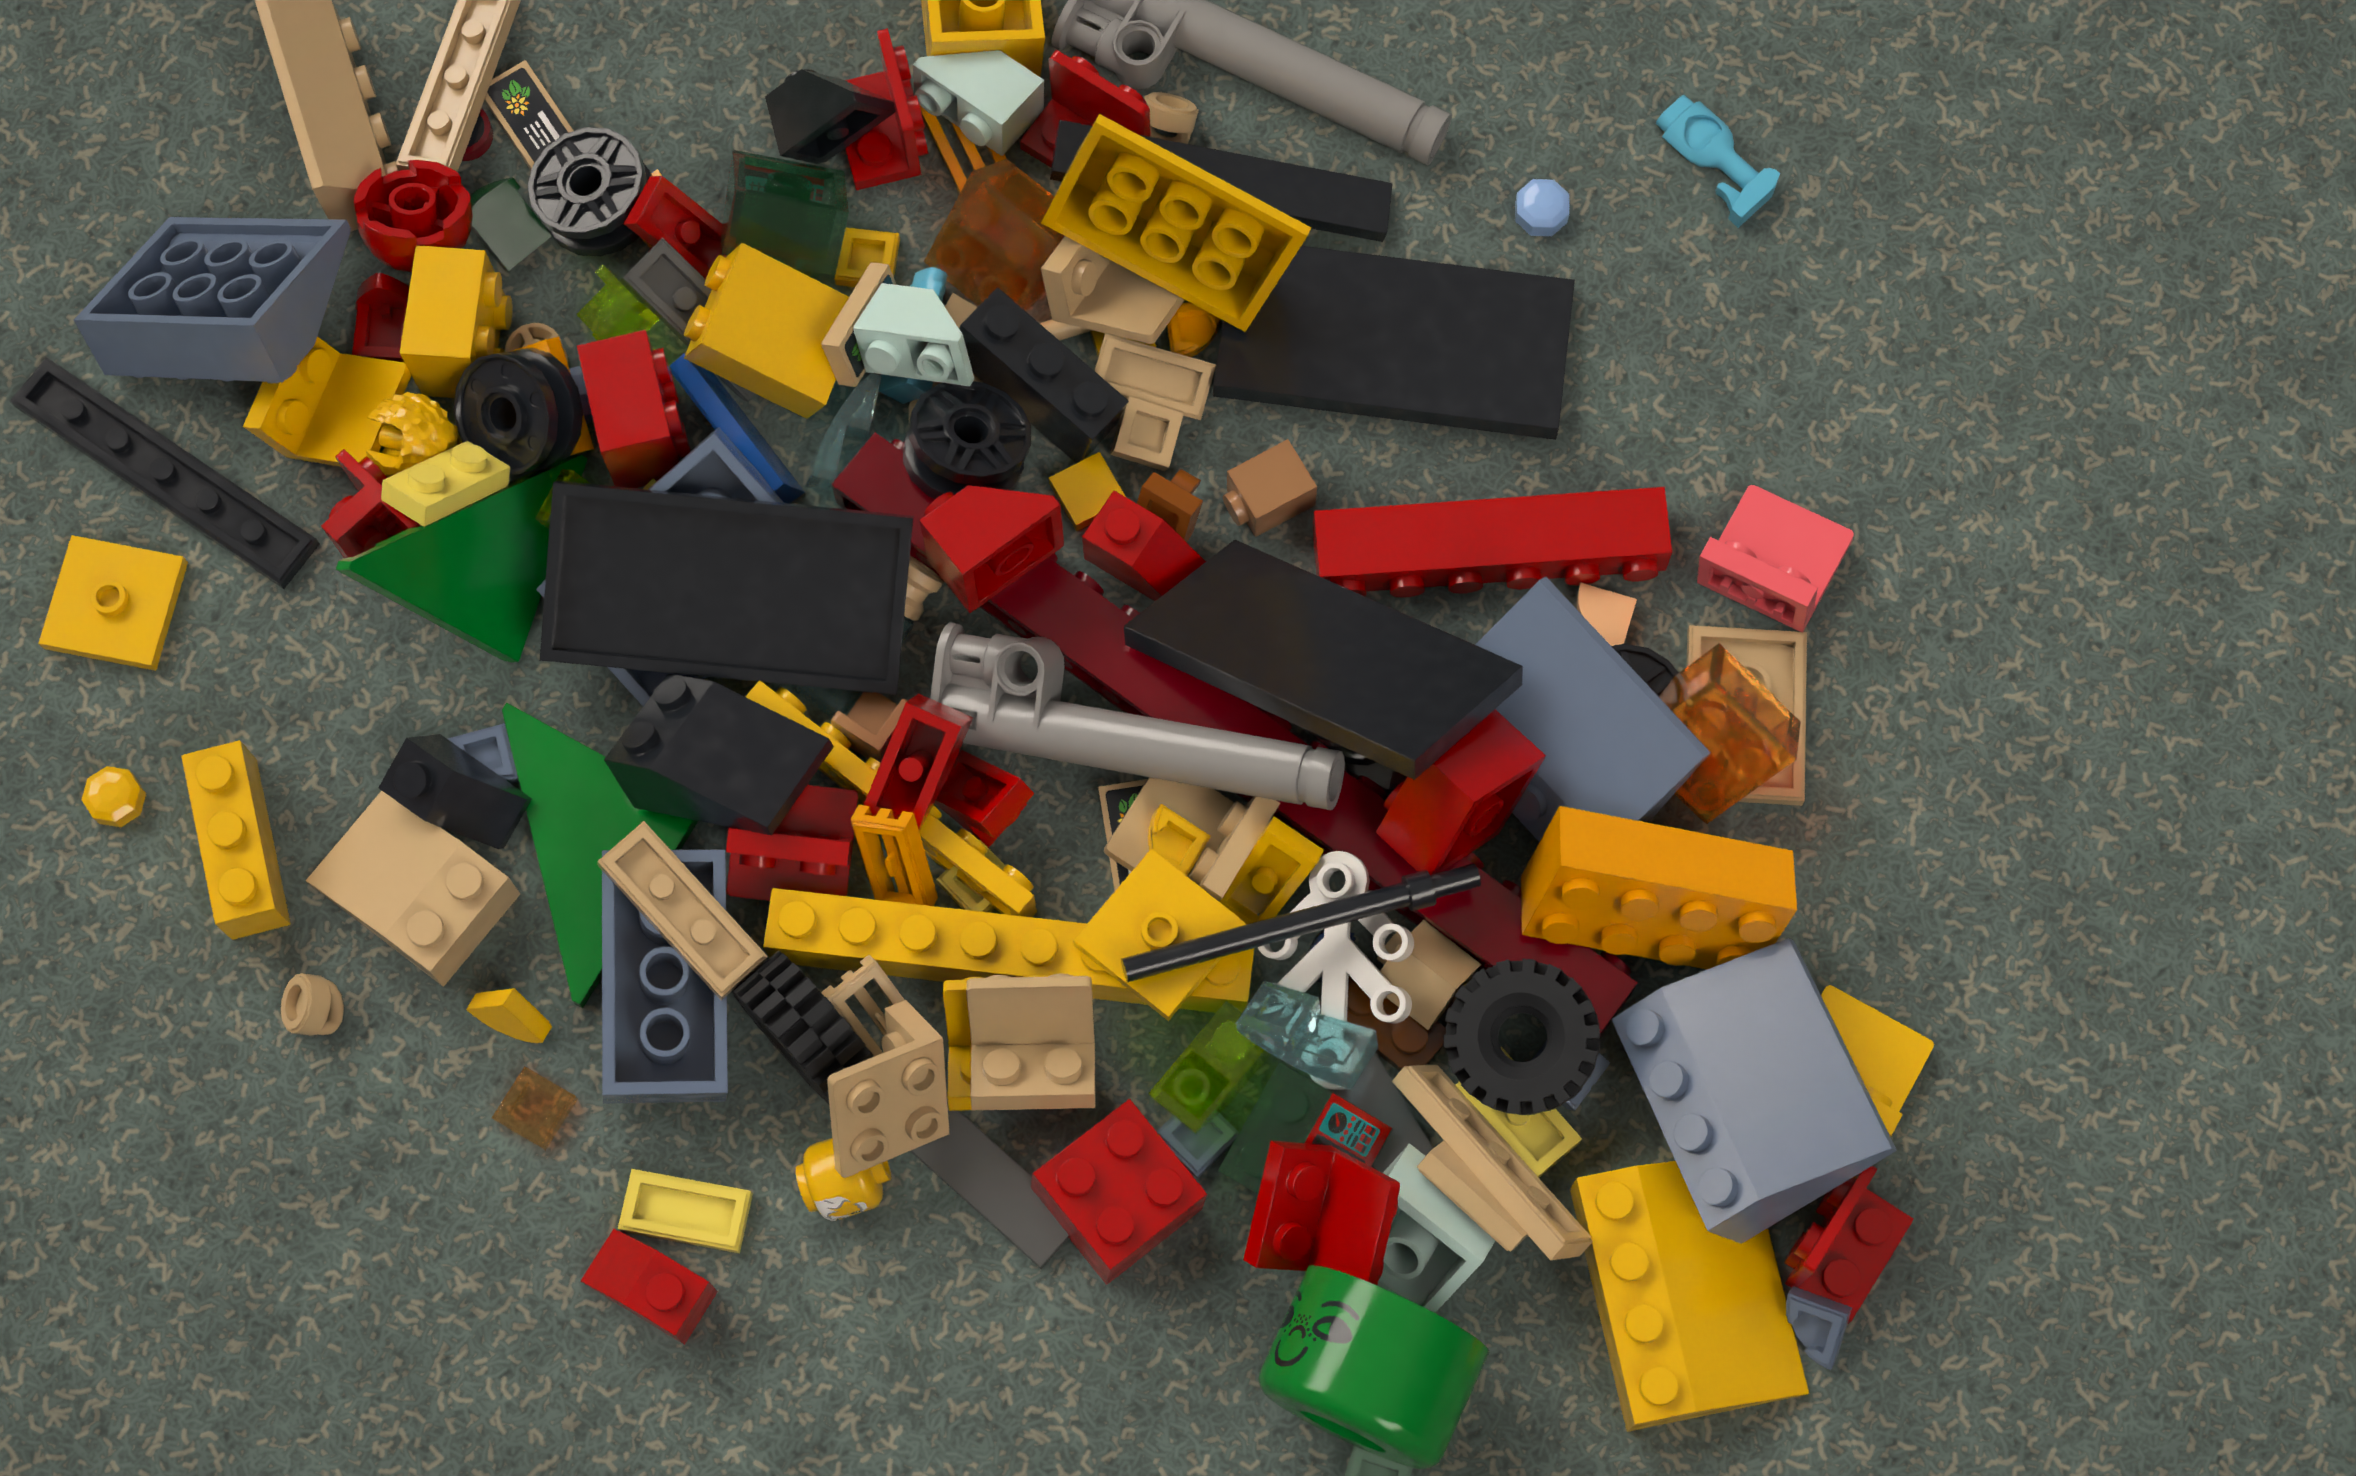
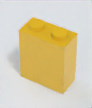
[684,243,849,419]

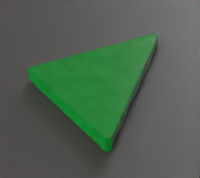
[335,455,588,662]
[502,703,698,1009]

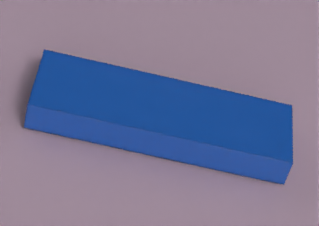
[669,353,805,503]

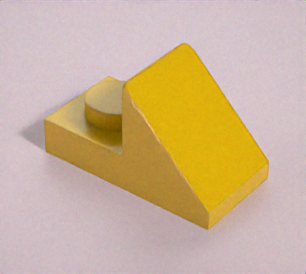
[1219,817,1324,925]

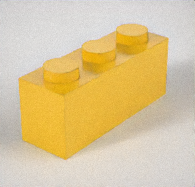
[181,740,291,940]

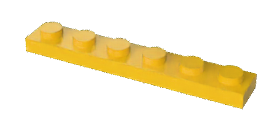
[745,680,1037,917]

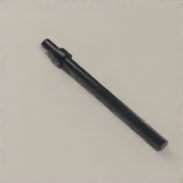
[1121,863,1481,983]

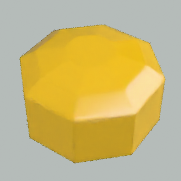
[81,766,146,827]

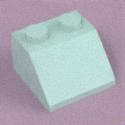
[1377,1143,1495,1313]

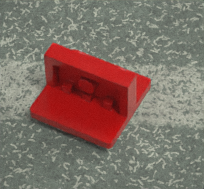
[321,449,421,558]
[726,784,859,901]

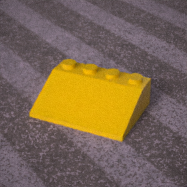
[1041,114,1311,332]
[1570,1161,1809,1432]

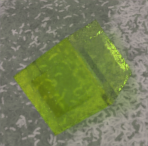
[576,264,659,341]

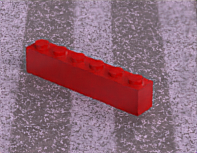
[1312,487,1672,598]

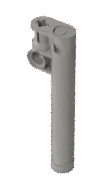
[1052,0,1452,166]
[930,623,1345,810]

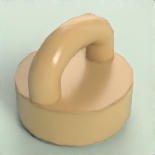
[1144,92,1199,144]
[281,973,344,1036]

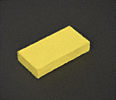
[618,1169,753,1253]

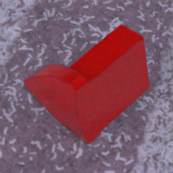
[352,273,410,363]

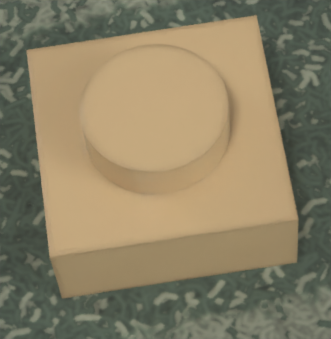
[1110,396,1184,471]

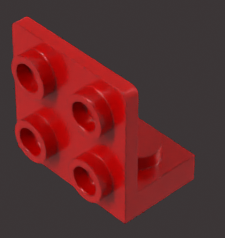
[845,28,929,191]
[1020,50,1151,167]
[1243,1140,1400,1285]
[1784,1166,1914,1324]

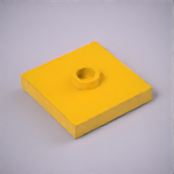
[38,535,188,671]
[1073,848,1246,1021]

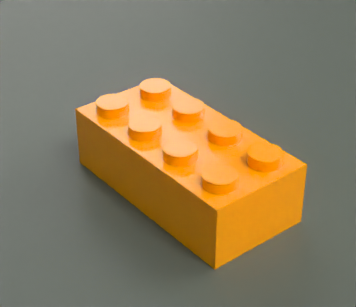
[1521,806,1797,969]

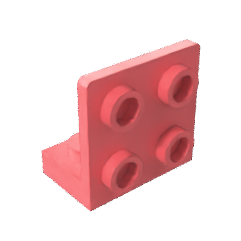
[1697,485,1854,633]

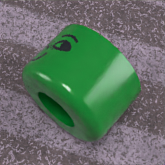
[1258,1265,1489,1469]

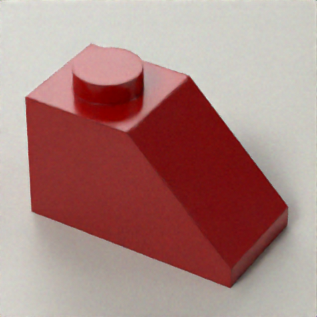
[1082,490,1206,601]
[863,694,973,831]
[581,1229,718,1345]

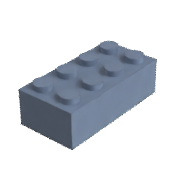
[602,850,728,1104]

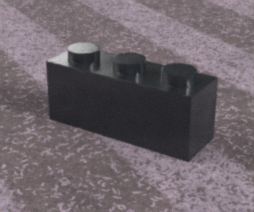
[959,287,1129,463]

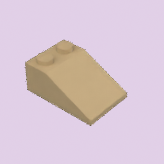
[306,791,520,987]

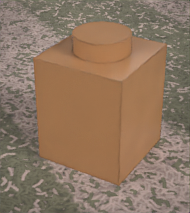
[1223,439,1317,537]

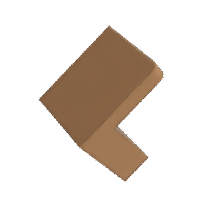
[830,692,907,763]

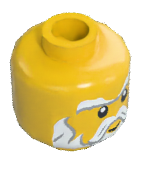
[796,1138,892,1221]

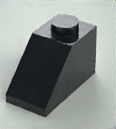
[765,69,896,164]
[378,734,532,849]

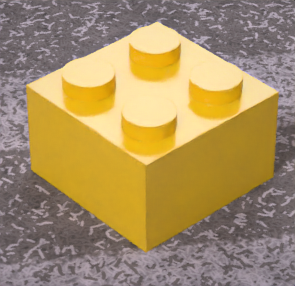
[921,0,1045,77]
[400,245,513,398]

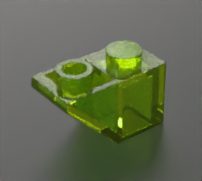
[1148,1001,1274,1134]

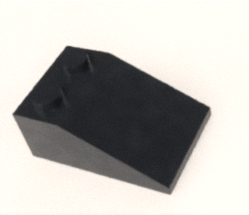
[604,674,834,835]

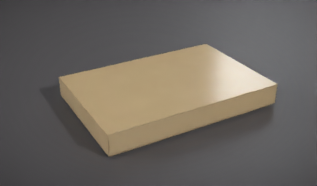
[1683,625,1807,806]

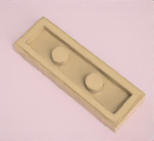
[597,821,768,1000]

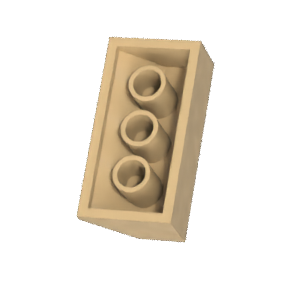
[255,0,399,231]

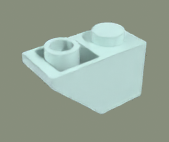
[913,50,1044,156]
[853,283,974,386]

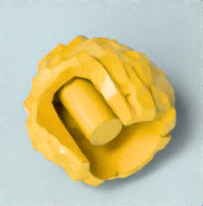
[365,392,458,478]

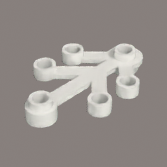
[1254,851,1414,1090]

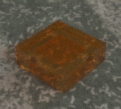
[492,1066,578,1151]

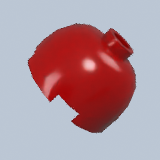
[353,160,473,272]

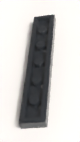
[1050,120,1393,242]
[10,357,320,589]

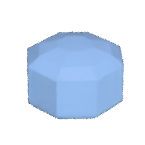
[1515,179,1569,236]

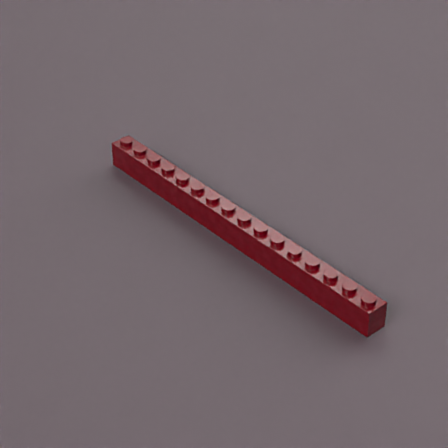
[831,432,1638,1037]

